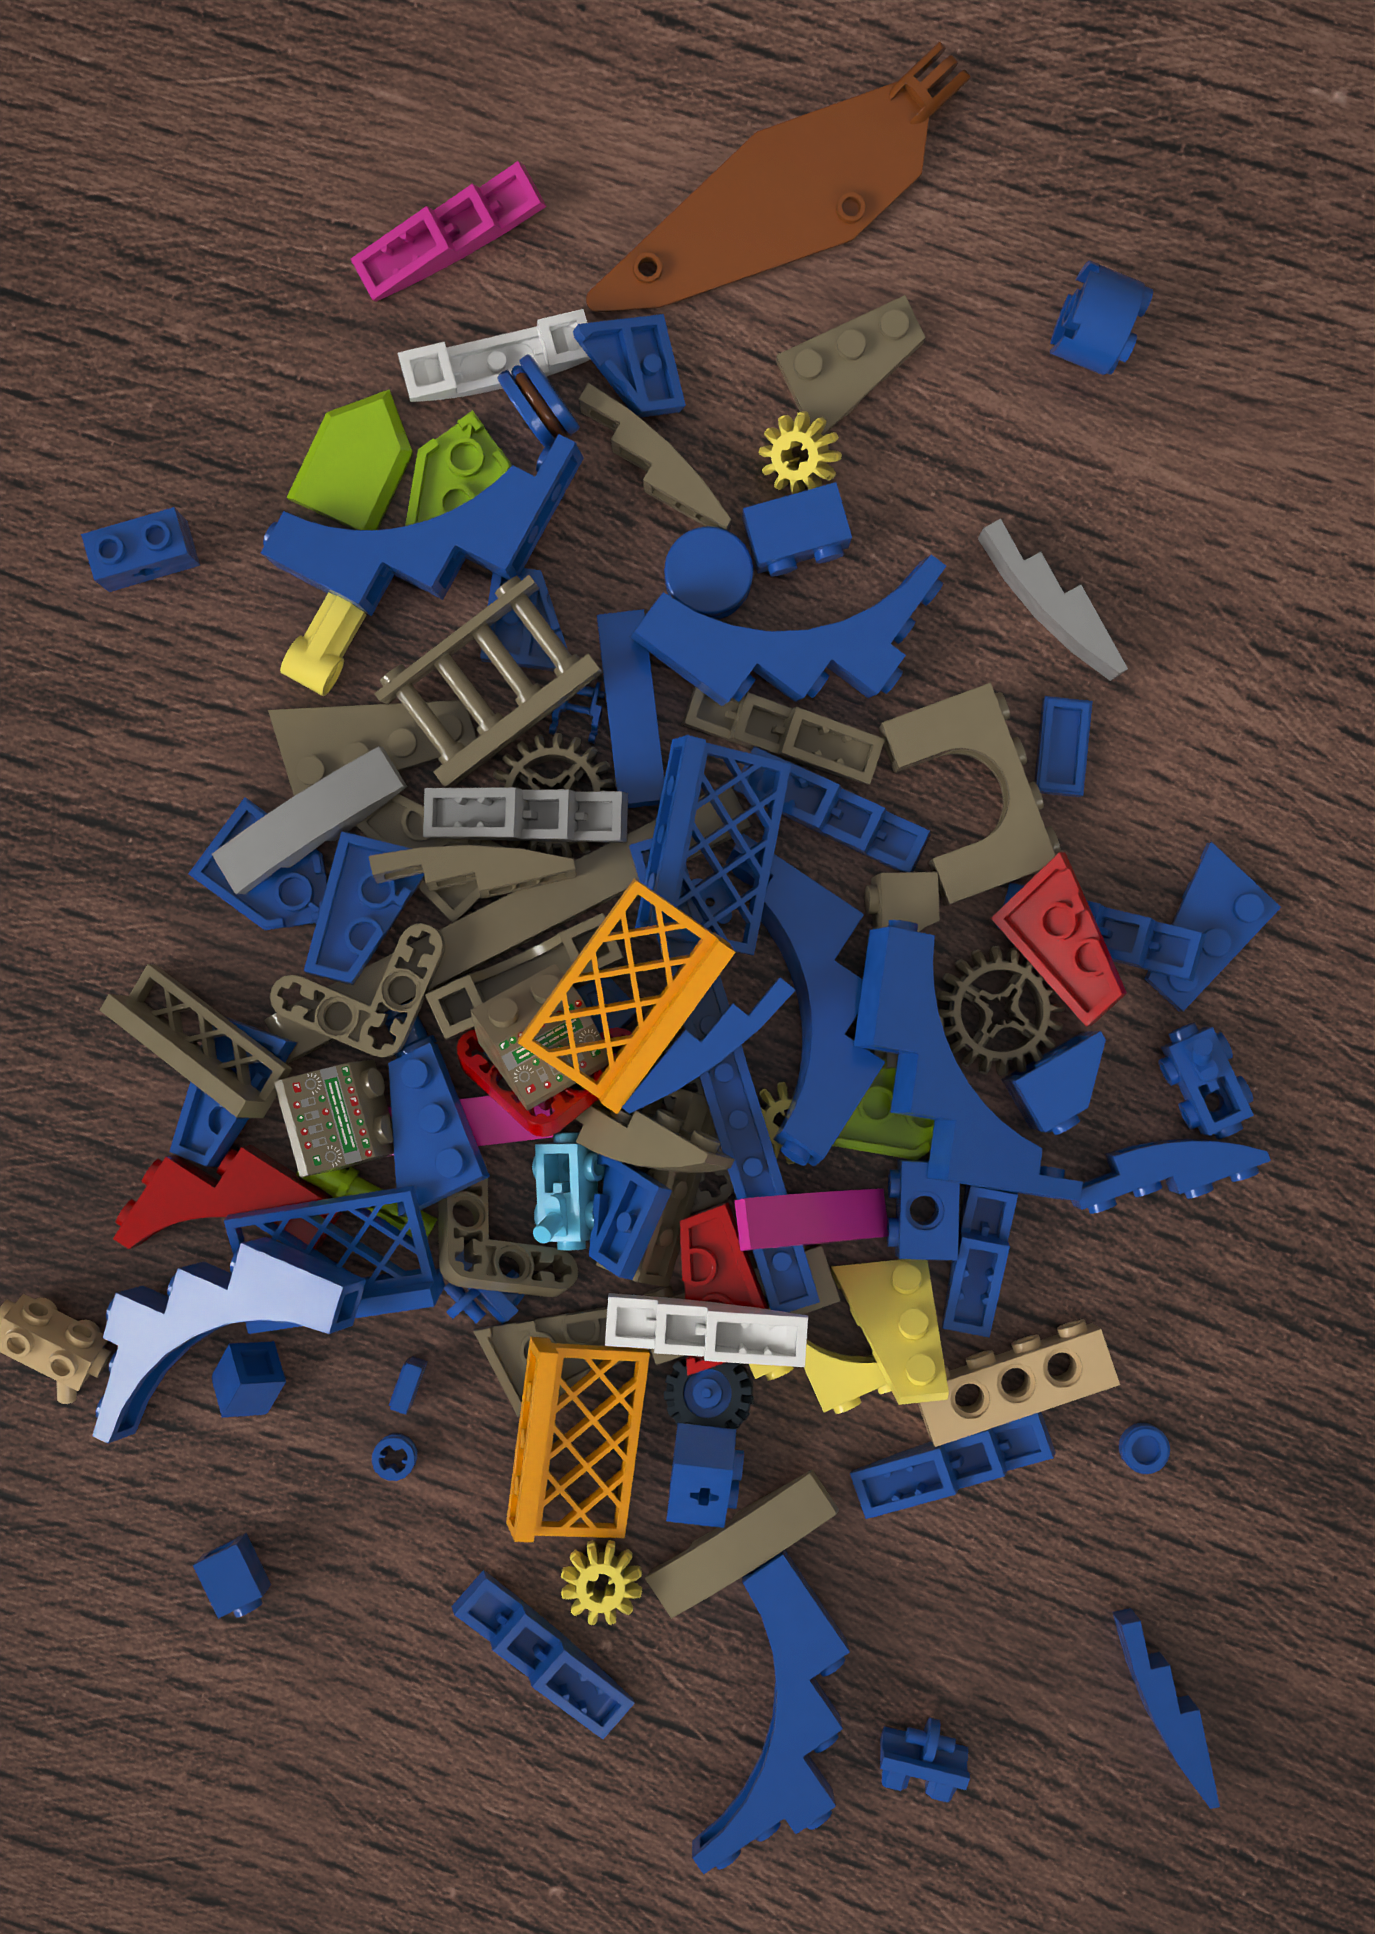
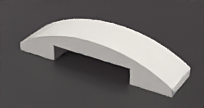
[398,309,591,402]

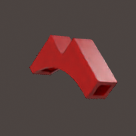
[113,1145,343,1250]

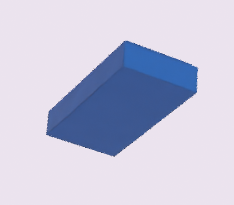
[1034,696,1093,797]

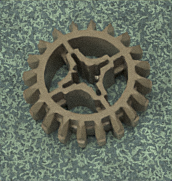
[493,733,617,859]
[935,946,1065,1076]

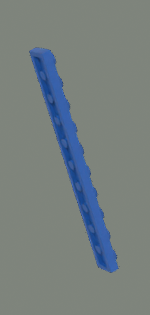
[629,838,820,1312]

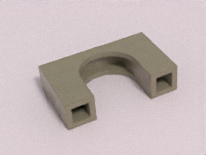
[878,683,1061,907]

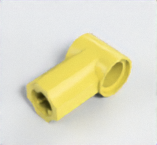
[280,592,366,696]

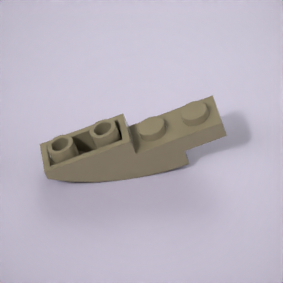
[575,1085,735,1173]

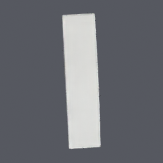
[605,1293,808,1367]

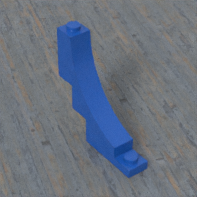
[261,434,584,616]
[725,833,885,1167]
[854,920,1083,1201]

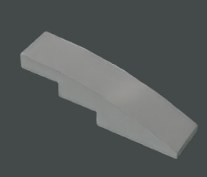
[978,519,1128,681]
[212,746,407,894]
[423,787,628,842]

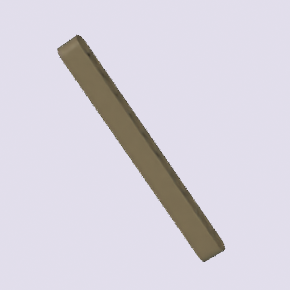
[264,786,752,1064]

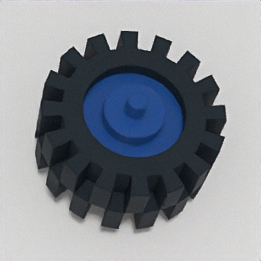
[664,1355,754,1430]

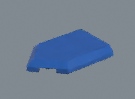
[188,797,327,931]

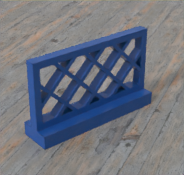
[635,735,791,955]
[224,1185,445,1334]

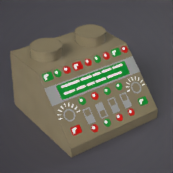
[470,964,609,1111]
[274,1060,394,1178]

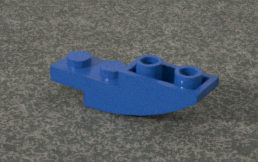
[1071,1139,1271,1214]

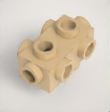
[0,1294,112,1404]

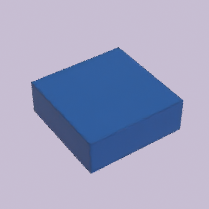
[389,1356,428,1415]

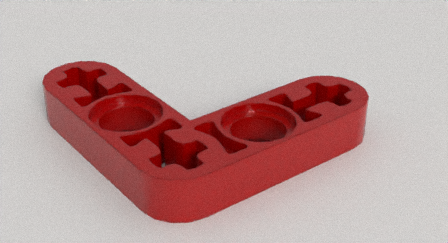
[457,1027,632,1137]

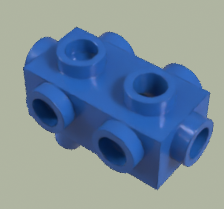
[1158,1022,1254,1139]

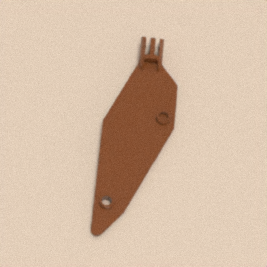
[586,42,971,312]

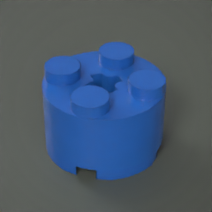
[1050,260,1153,375]

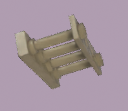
[374,575,603,788]

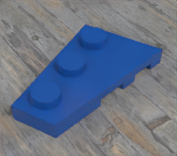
[388,1042,490,1217]

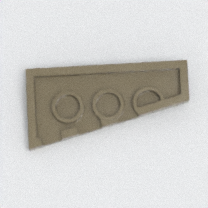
[268,700,477,796]

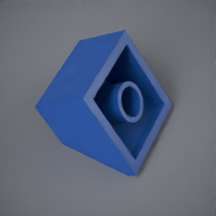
[1001,1031,1106,1135]

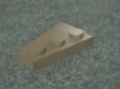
[776,295,926,436]
[473,1307,623,1417]

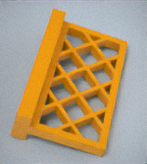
[518,878,736,1114]
[506,1337,650,1542]

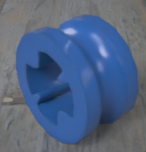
[372,1433,418,1481]

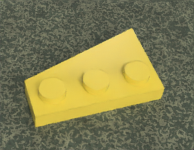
[831,1259,949,1405]

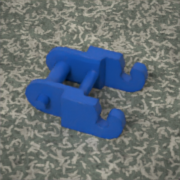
[549,682,605,744]

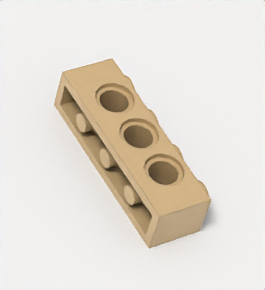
[918,1319,1120,1447]

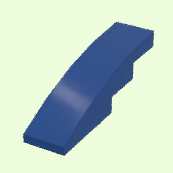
[597,609,664,808]
[733,746,931,873]
[997,882,1206,982]
[622,977,796,1114]
[941,1185,1018,1338]
[850,1412,1056,1519]
[452,1570,635,1739]
[1112,1608,1220,1809]

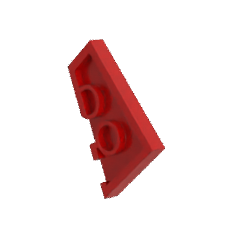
[991,852,1127,1027]
[680,1202,769,1376]

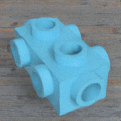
[532,1132,605,1250]

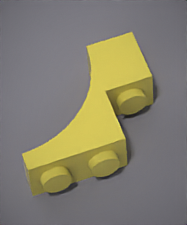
[749,1302,891,1414]

